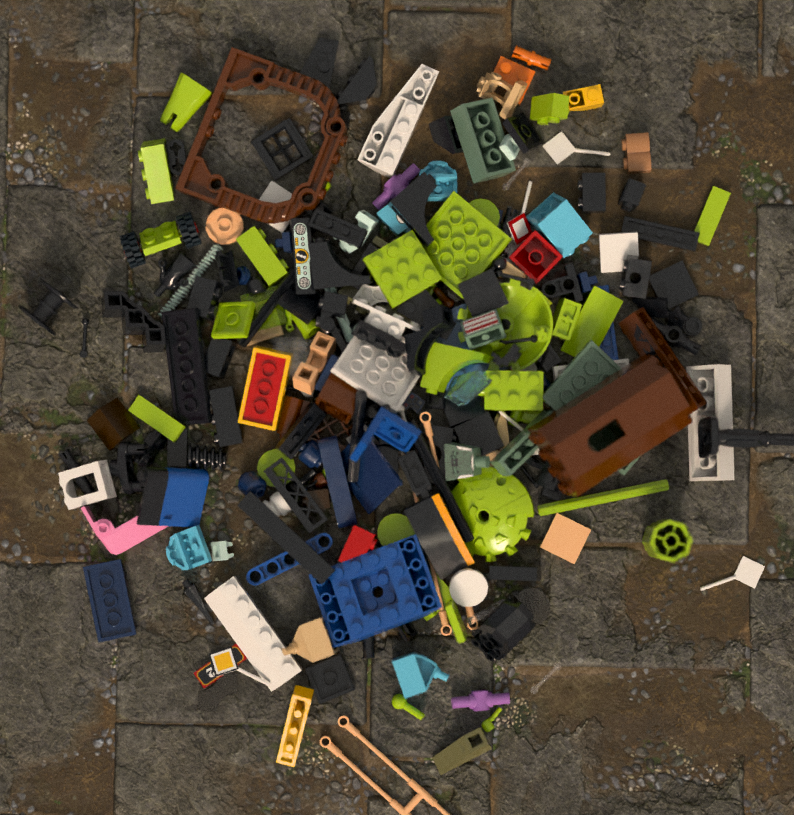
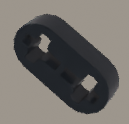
[167,139,186,176]

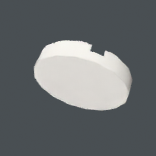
[449,568,488,607]

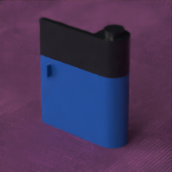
[136,466,209,527]

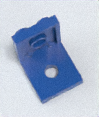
[350,407,421,462]

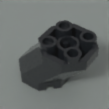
[471,598,536,661]

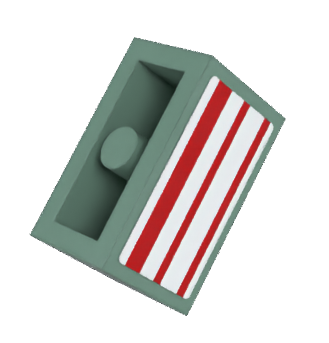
[460,309,506,350]

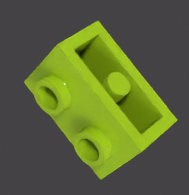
[530,93,570,125]

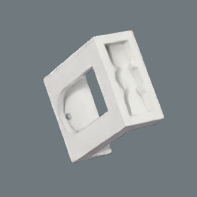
[58,460,117,510]

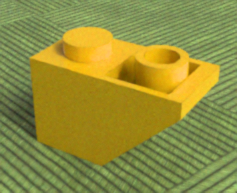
[562,84,604,111]

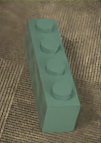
[490,410,553,476]

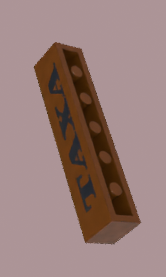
[618,307,707,415]

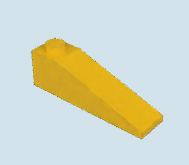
[276,685,314,767]

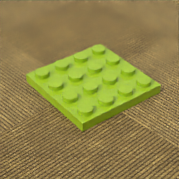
[418,191,512,299]

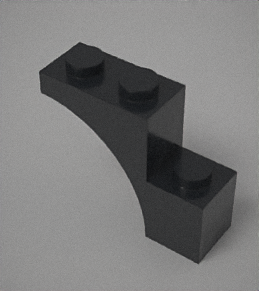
[405,305,454,376]

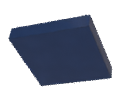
[314,355,339,392]

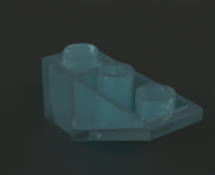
[444,370,492,406]

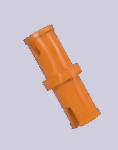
[512,45,551,71]

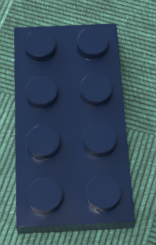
[83,559,137,643]

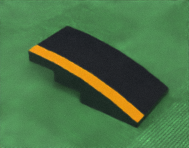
[404,492,475,580]

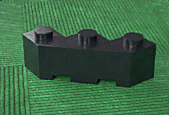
[101,291,166,353]

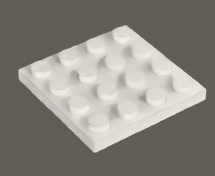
[331,315,420,414]

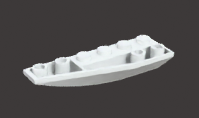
[357,64,439,178]

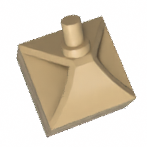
[282,616,340,662]

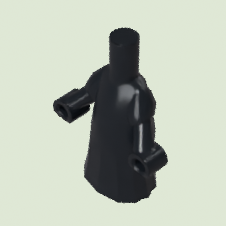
[153,250,196,298]

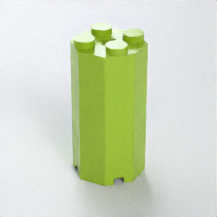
[642,519,693,562]

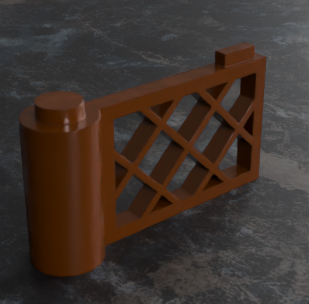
[276,396,353,452]

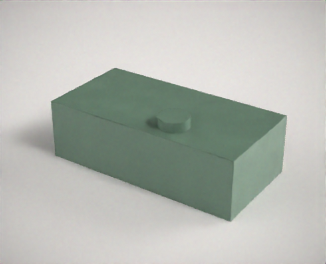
[450,98,516,184]

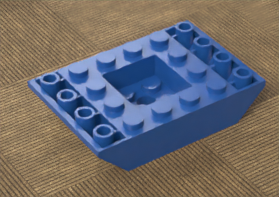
[309,534,442,648]

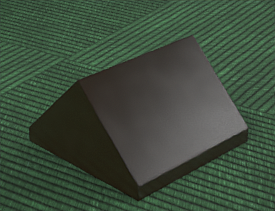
[87,398,140,451]

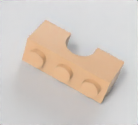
[293,331,336,395]

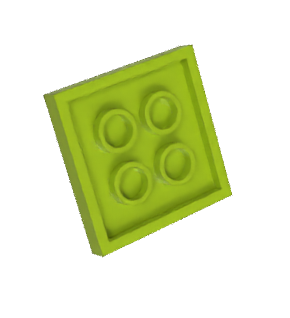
[363,230,442,309]

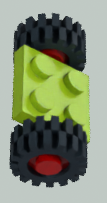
[120,211,202,269]

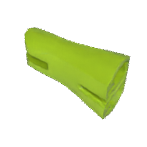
[160,72,213,132]

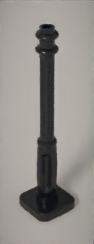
[698,416,794,458]

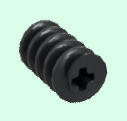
[187,443,228,472]

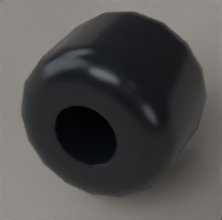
[246,276,267,297]

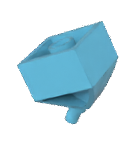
[392,652,449,698]

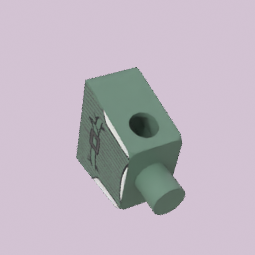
[444,442,490,481]

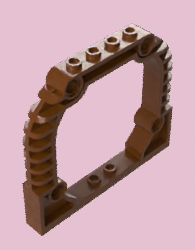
[175,47,348,224]

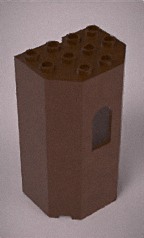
[527,355,692,497]

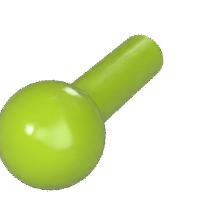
[392,694,425,720]

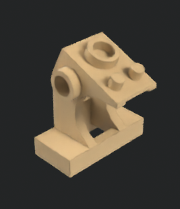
[476,72,528,119]

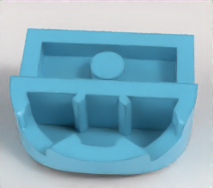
[419,161,457,201]
[166,525,212,570]

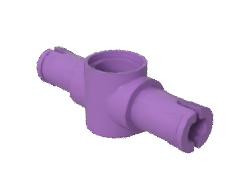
[372,163,420,210]
[451,690,510,711]

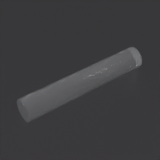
[467,599,505,625]

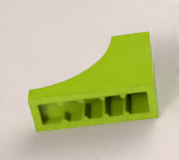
[420,342,490,395]

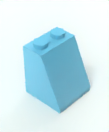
[526,192,593,258]

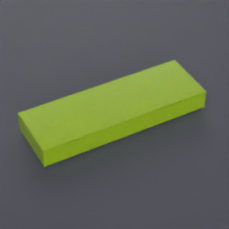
[694,186,731,246]
[128,395,185,442]

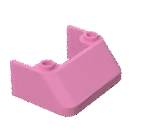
[81,506,168,555]

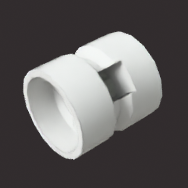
[263,491,292,517]

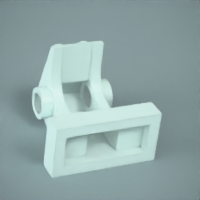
[333,210,380,253]

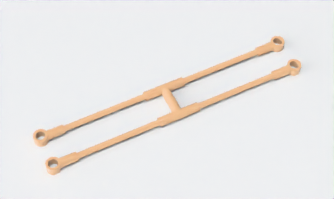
[400,411,479,636]
[320,715,451,815]

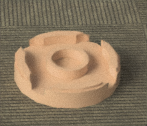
[206,207,244,245]

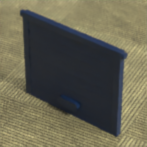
[341,430,403,514]

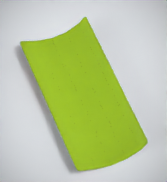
[561,286,623,357]

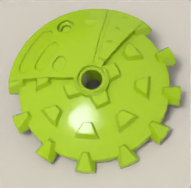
[457,279,553,371]
[451,466,534,562]

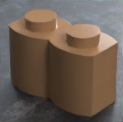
[621,133,651,174]

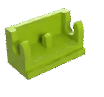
[552,298,582,341]

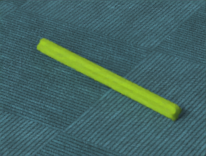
[537,479,669,516]

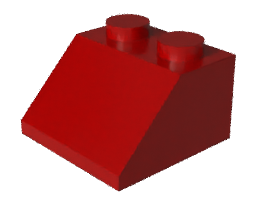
[509,230,563,284]
[338,525,377,562]

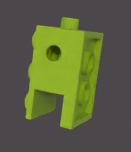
[478,370,544,411]

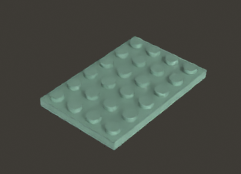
[543,340,641,475]

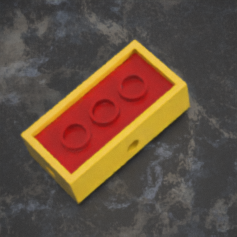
[238,345,293,431]

